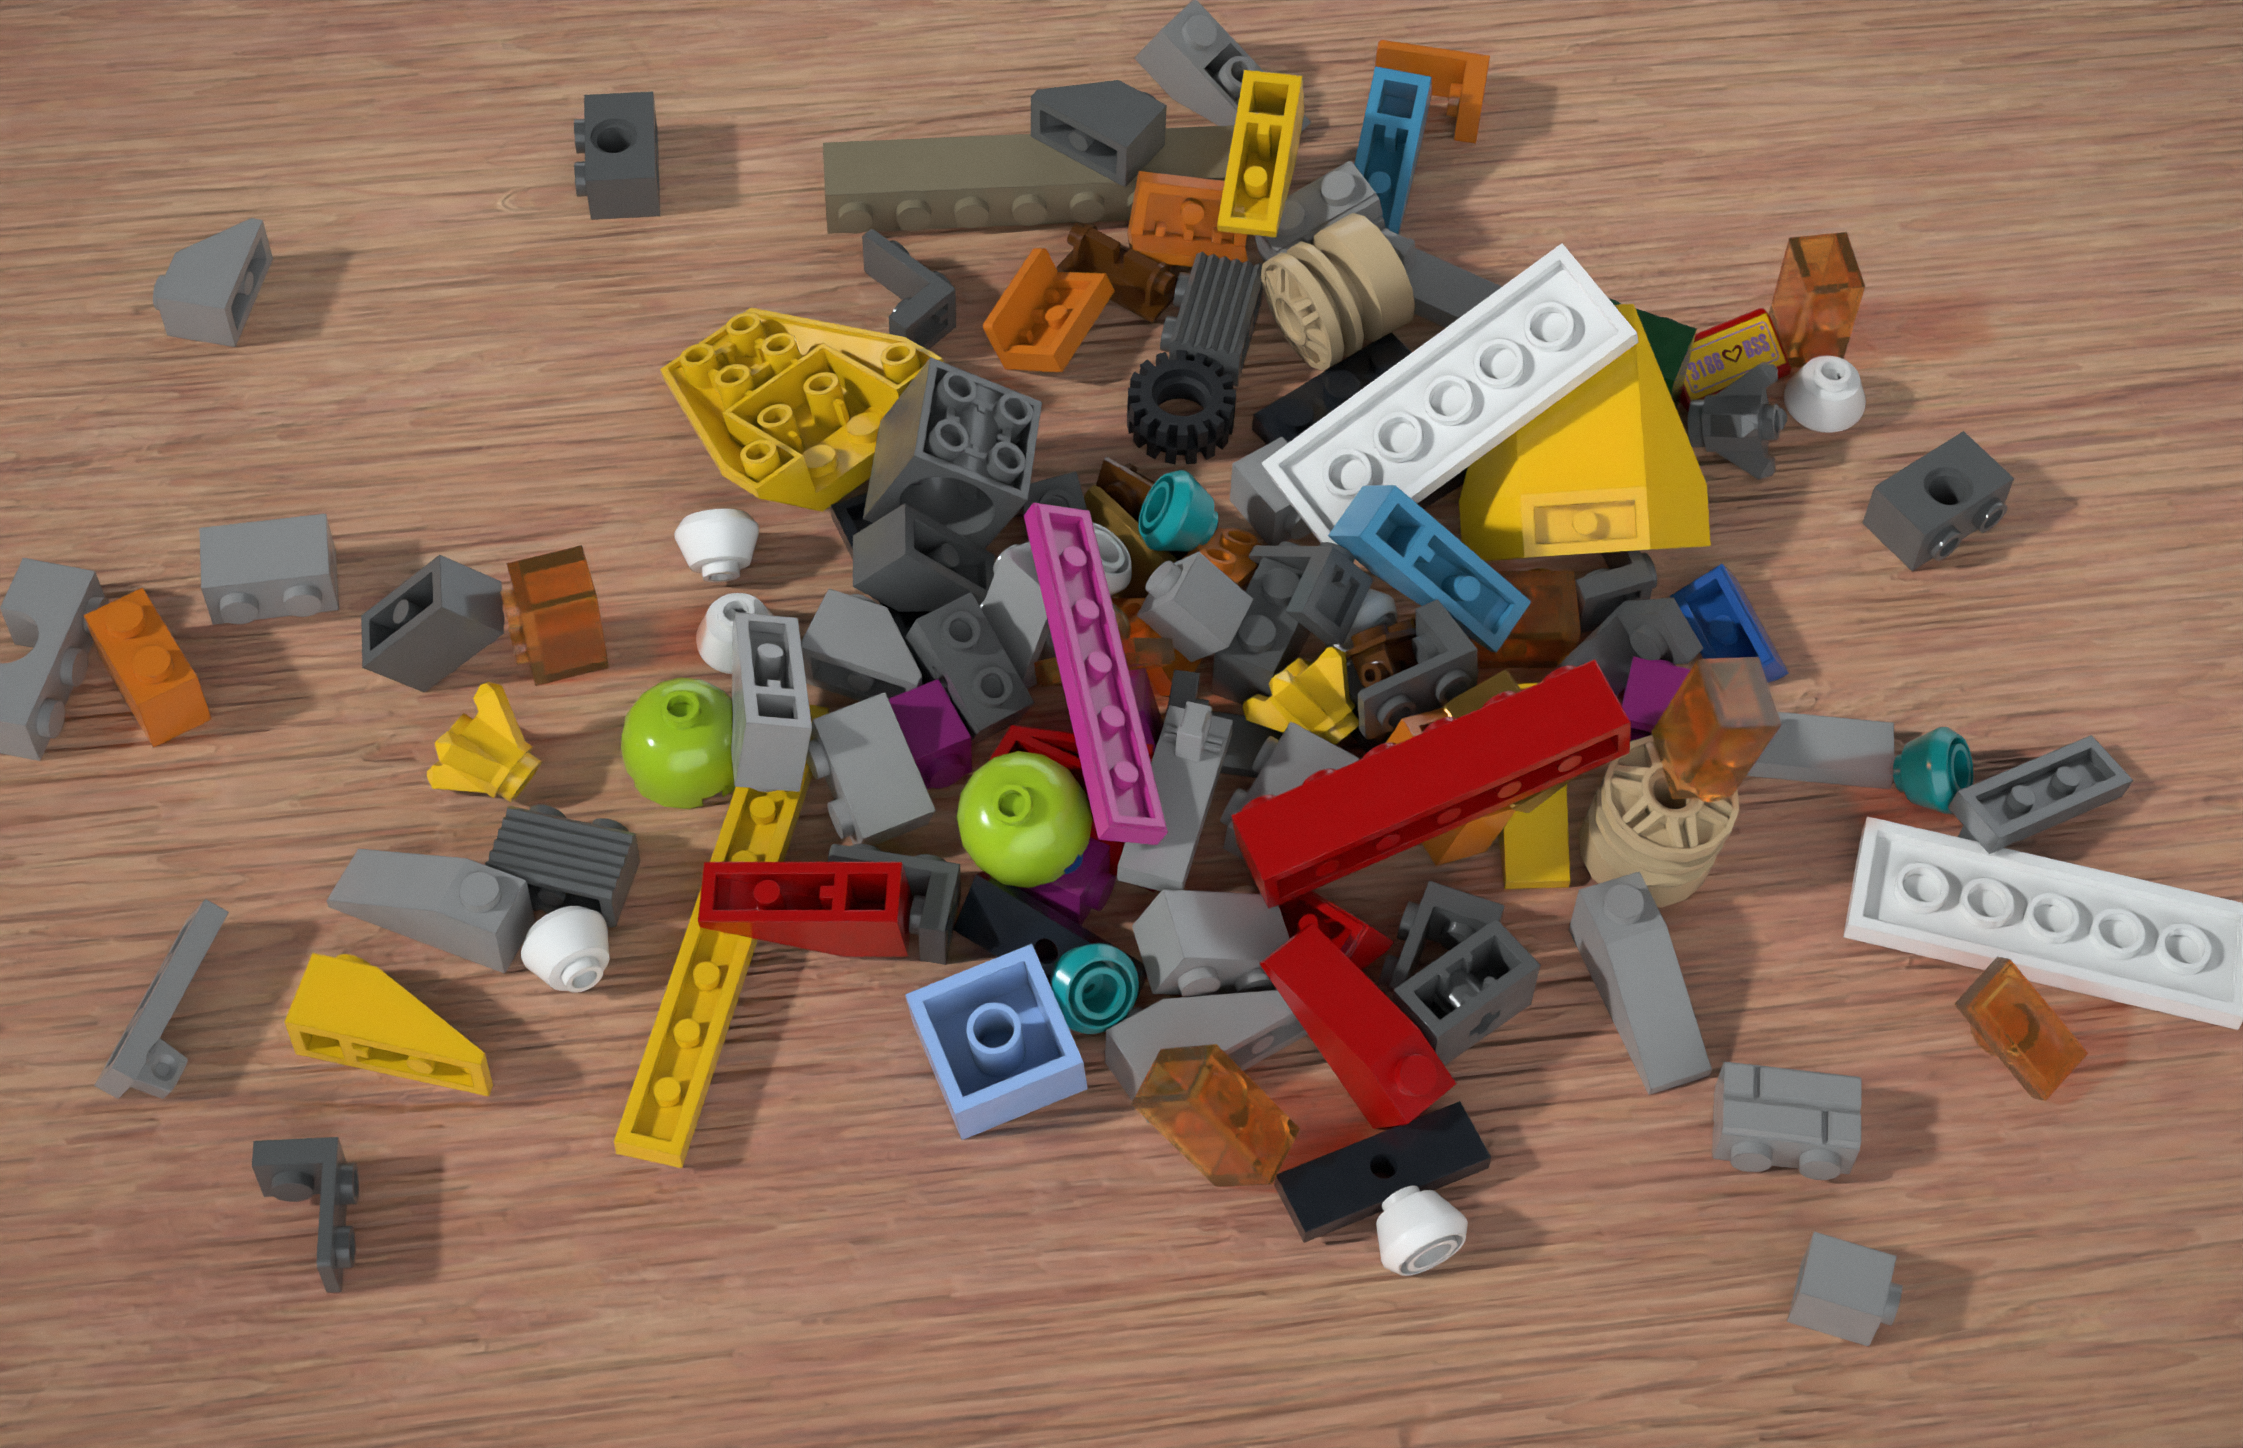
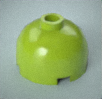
[621,677,735,809]
[957,751,1093,888]

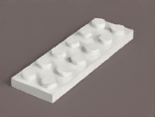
[1261,243,1639,545]
[1843,816,2243,1030]

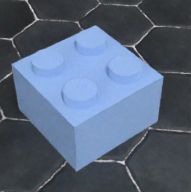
[905,944,1087,1140]

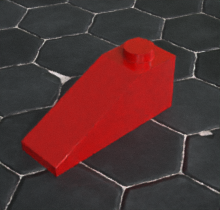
[698,862,913,957]
[1259,923,1457,1129]

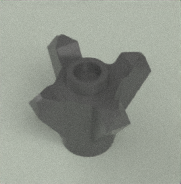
[1688,362,1787,479]

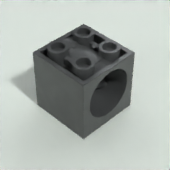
[863,357,1042,549]

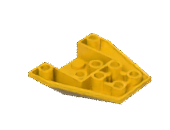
[1459,303,1711,561]
[660,307,944,512]

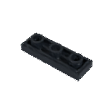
[953,871,1147,1007]
[1274,1101,1491,1243]

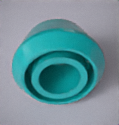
[1138,470,1218,552]
[1893,727,1974,814]
[1050,943,1139,1034]

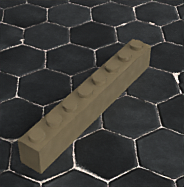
[823,125,1288,234]

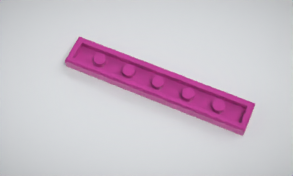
[1024,503,1168,845]

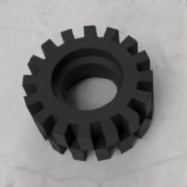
[1127,350,1236,465]

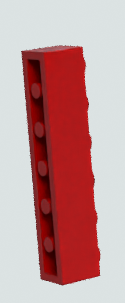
[1231,659,1631,909]

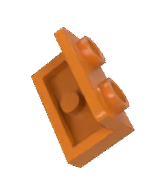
[1127,171,1248,267]
[983,248,1115,372]

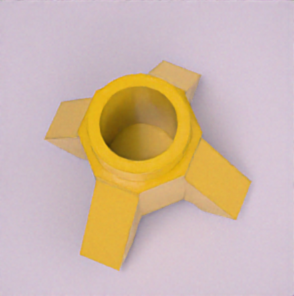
[1242,646,1359,745]
[427,682,542,803]

